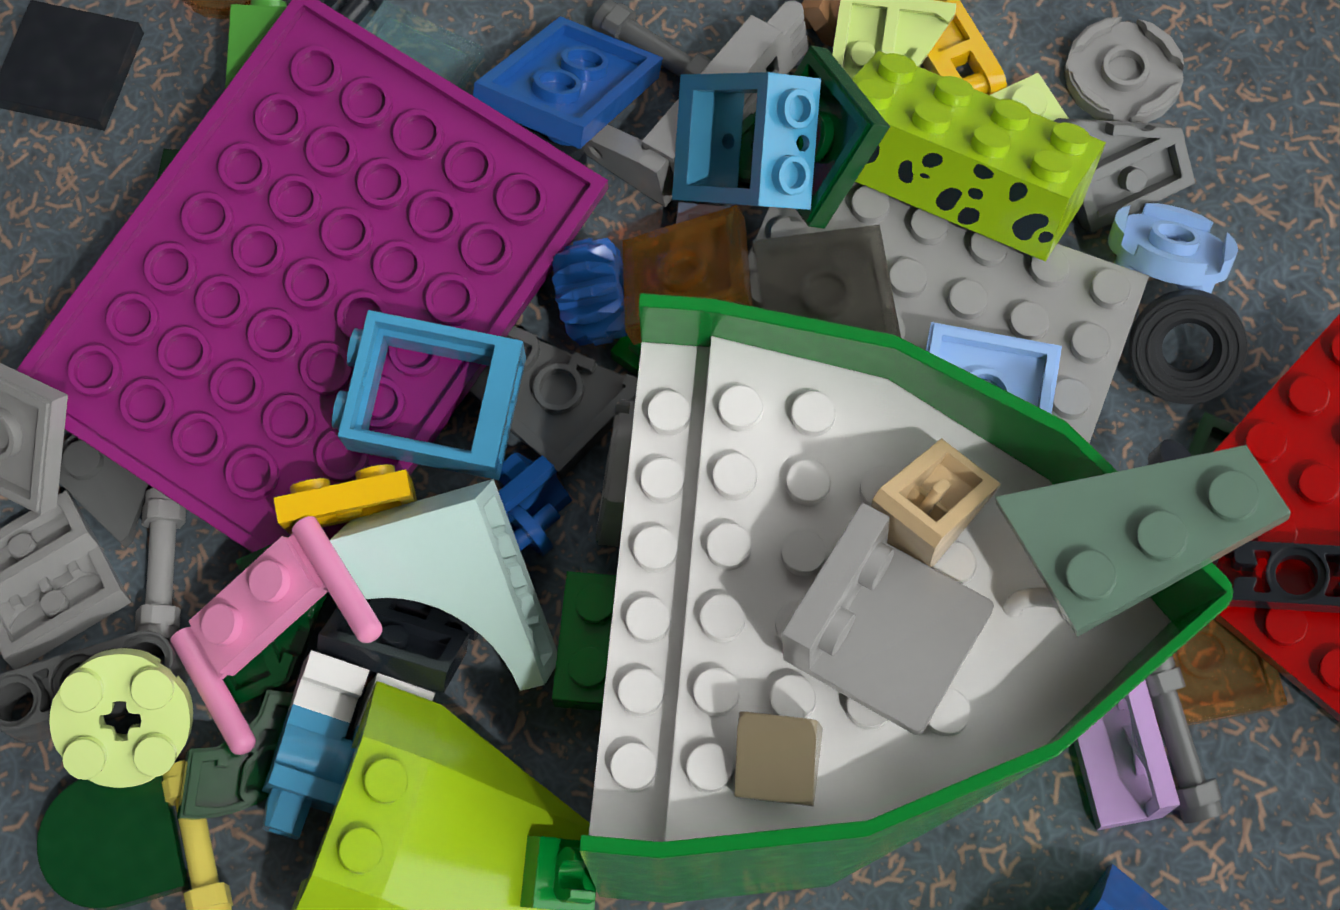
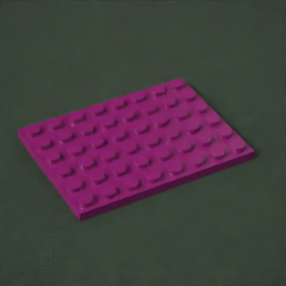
[16,0,609,599]

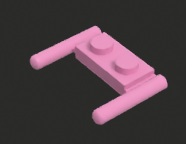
[170,516,382,755]

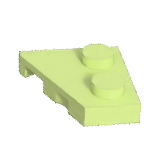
[832,0,957,79]

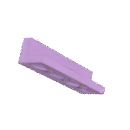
[1074,680,1180,830]

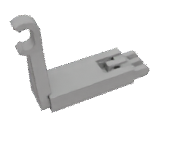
[517,1,808,207]

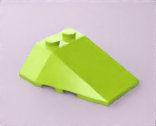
[291,681,590,910]

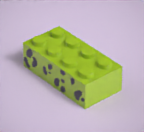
[852,51,1106,262]

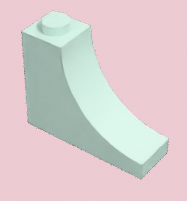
[330,479,557,691]

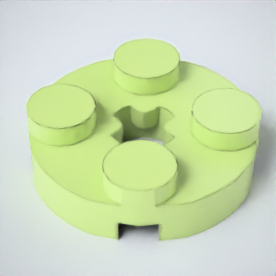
[49,648,193,788]

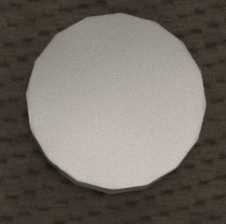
[1064,17,1184,123]

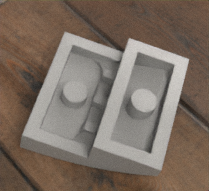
[0,490,131,670]

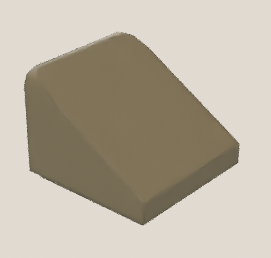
[735,711,823,807]

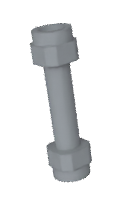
[135,488,186,643]

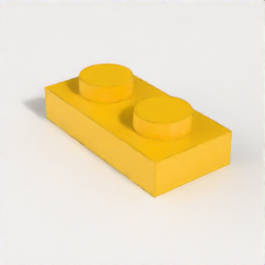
[273,464,417,534]

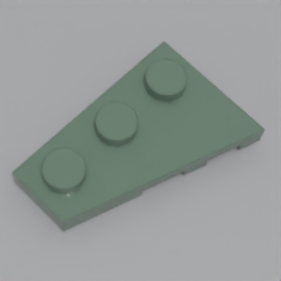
[995,445,1291,637]

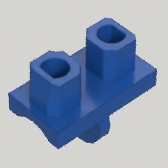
[497,453,572,557]

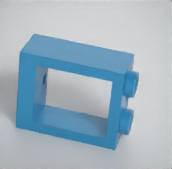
[672,72,821,210]
[332,310,526,480]

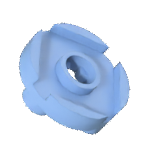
[1108,203,1238,293]

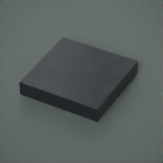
[0,0,144,131]

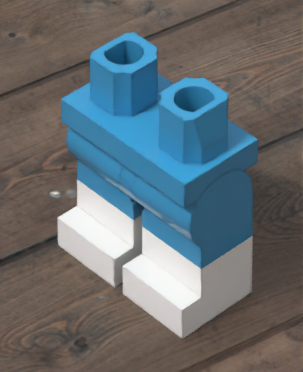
[262,650,435,840]

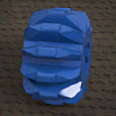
[552,238,634,346]

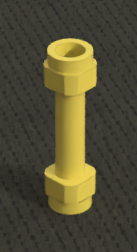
[162,760,233,910]

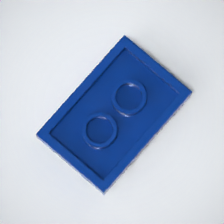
[473,16,663,149]

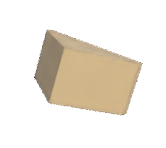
[871,438,1001,568]

